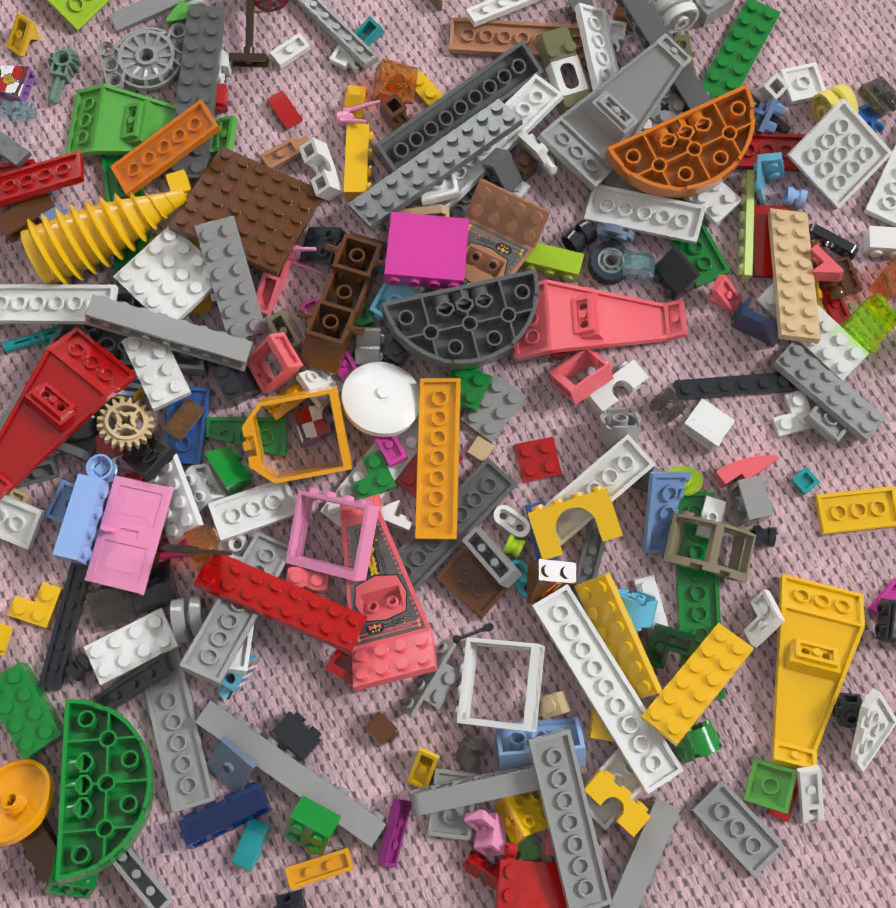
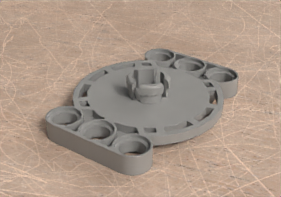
[98,23,185,91]

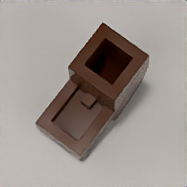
[380,92,410,131]

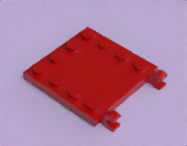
[495,843,567,908]

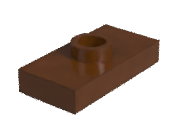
[834,255,863,297]

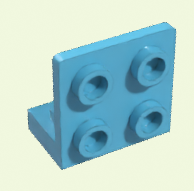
[753,152,785,205]

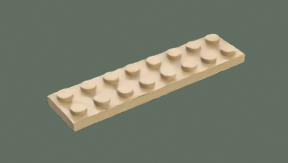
[768,208,821,344]

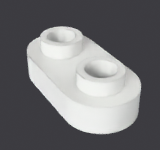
[493,505,530,538]

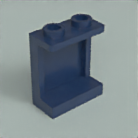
[731,297,780,347]

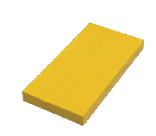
[814,486,896,535]

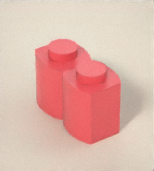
[286,567,331,594]

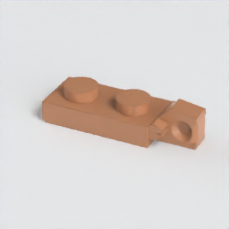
[260,135,310,170]

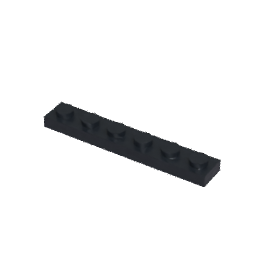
[674,372,794,401]
[38,562,90,690]

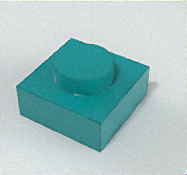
[790,467,820,496]

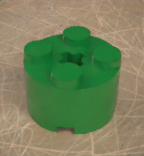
[675,719,723,764]

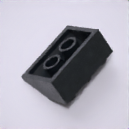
[205,360,262,408]

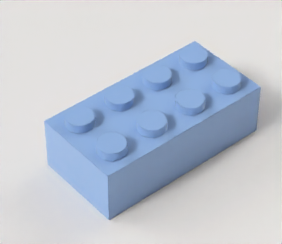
[52,474,112,566]

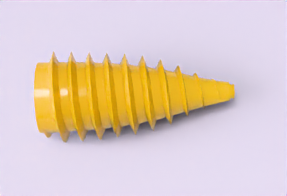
[21,190,188,285]

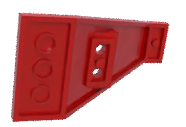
[0,327,137,499]

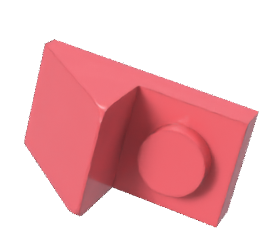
[810,244,844,282]
[708,274,742,314]

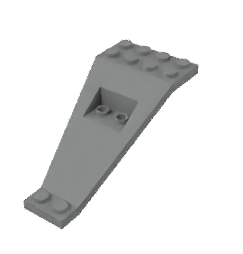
[537,33,692,191]

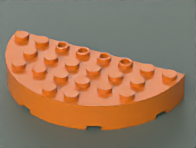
[605,84,755,198]

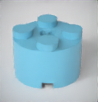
[618,589,658,631]

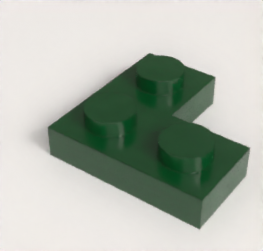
[646,623,696,669]

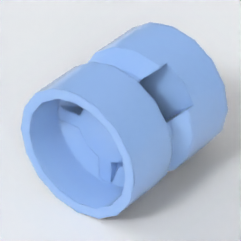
[86,454,120,485]

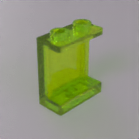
[841,293,896,355]

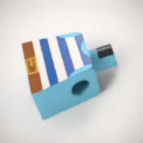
[218,653,260,700]

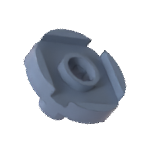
[596,223,635,247]

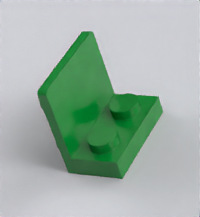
[44,843,98,899]

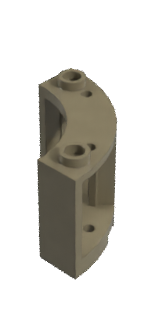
[663,511,756,583]

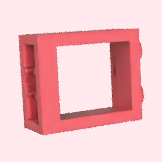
[247,332,303,394]
[549,349,614,405]

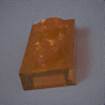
[163,397,206,442]

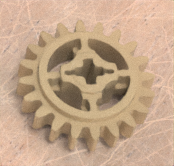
[97,397,155,451]

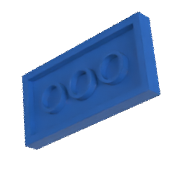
[163,386,212,466]

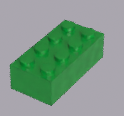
[0,662,64,760]

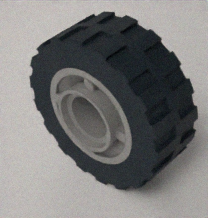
[588,240,632,285]

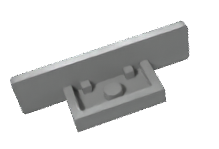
[401,639,460,718]

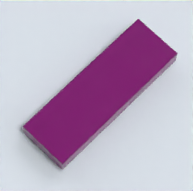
[377,798,412,868]

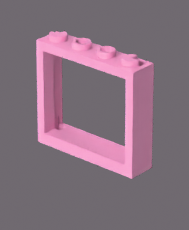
[285,487,380,581]

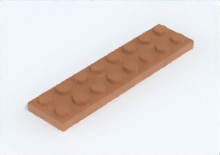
[449,17,586,62]

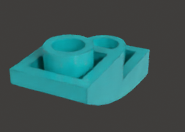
[232,818,272,872]

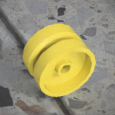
[811,83,859,123]

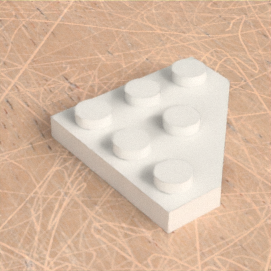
[850,688,896,772]

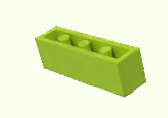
[520,243,584,282]

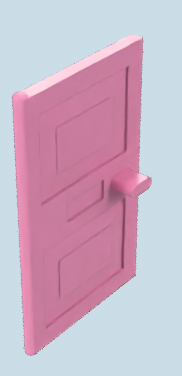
[85,476,174,595]

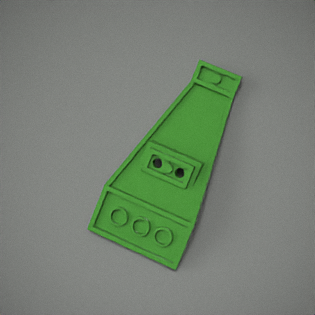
[65,84,238,158]

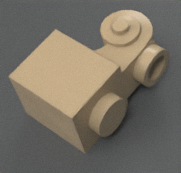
[523,690,572,721]

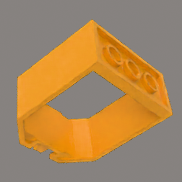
[242,385,352,484]

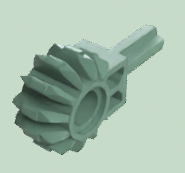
[47,46,82,105]

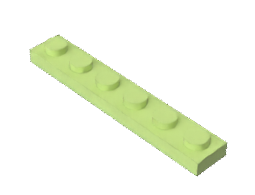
[737,170,755,283]

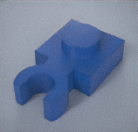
[858,103,885,133]

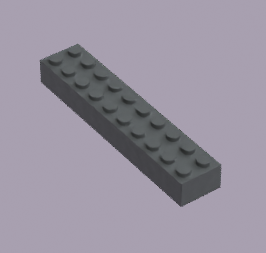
[371,40,544,175]

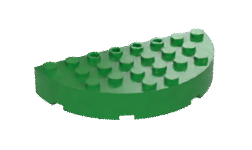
[55,699,155,884]

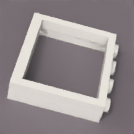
[455,637,545,733]

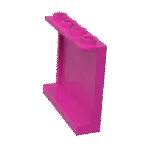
[384,212,469,289]

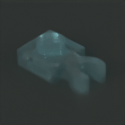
[1,100,38,120]

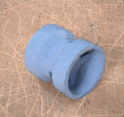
[783,187,808,209]

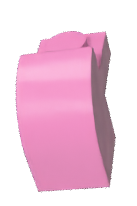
[464,809,506,857]

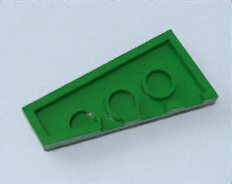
[206,417,287,458]

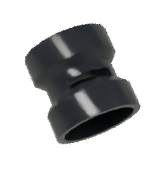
[751,525,777,548]
[65,652,93,682]

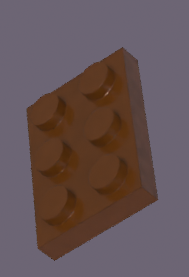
[436,547,508,619]

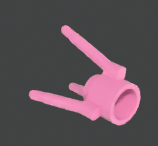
[337,100,380,134]
[287,245,323,274]

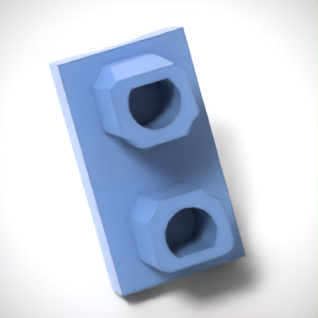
[754,98,786,133]

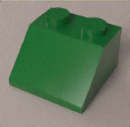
[205,446,253,495]

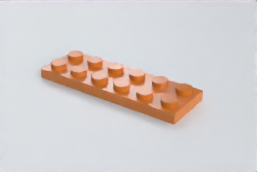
[110,99,221,197]

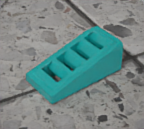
[354,16,385,47]

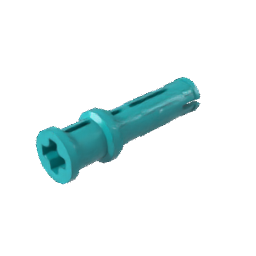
[3,324,60,353]

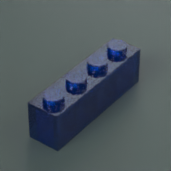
[178,782,273,849]

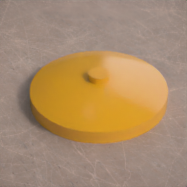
[0,759,55,847]

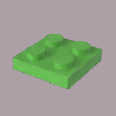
[744,758,797,815]

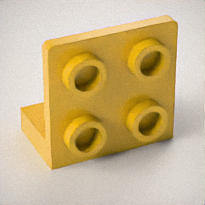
[494,790,548,845]

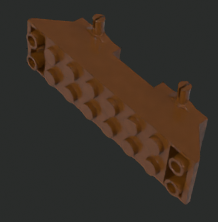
[297,232,388,376]

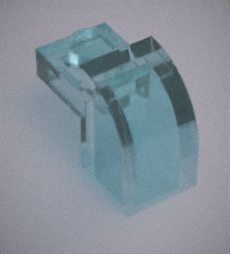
[623,250,655,285]

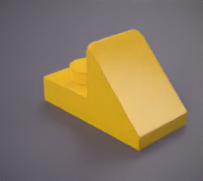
[6,13,40,56]
[344,85,367,119]
[407,747,440,788]

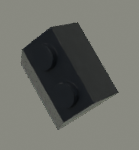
[651,245,700,301]
[129,559,178,614]

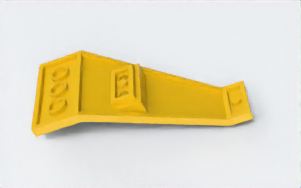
[771,574,865,769]

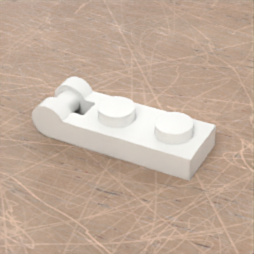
[797,765,824,824]

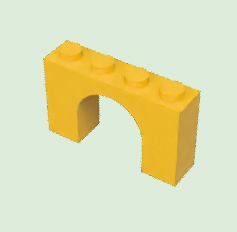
[528,485,623,560]

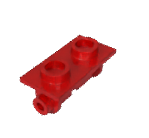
[462,850,497,890]

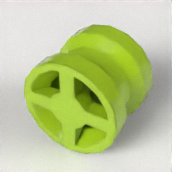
[503,534,525,559]

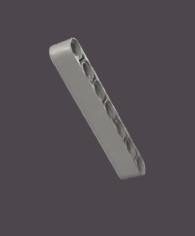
[409,764,538,815]

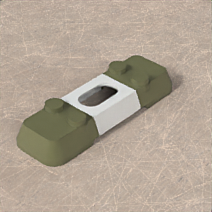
[536,27,591,116]

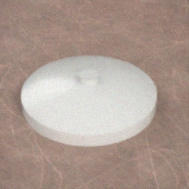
[341,362,420,437]

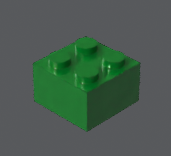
[283,795,341,857]

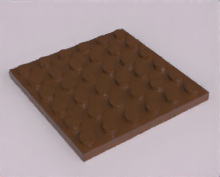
[169,146,323,277]

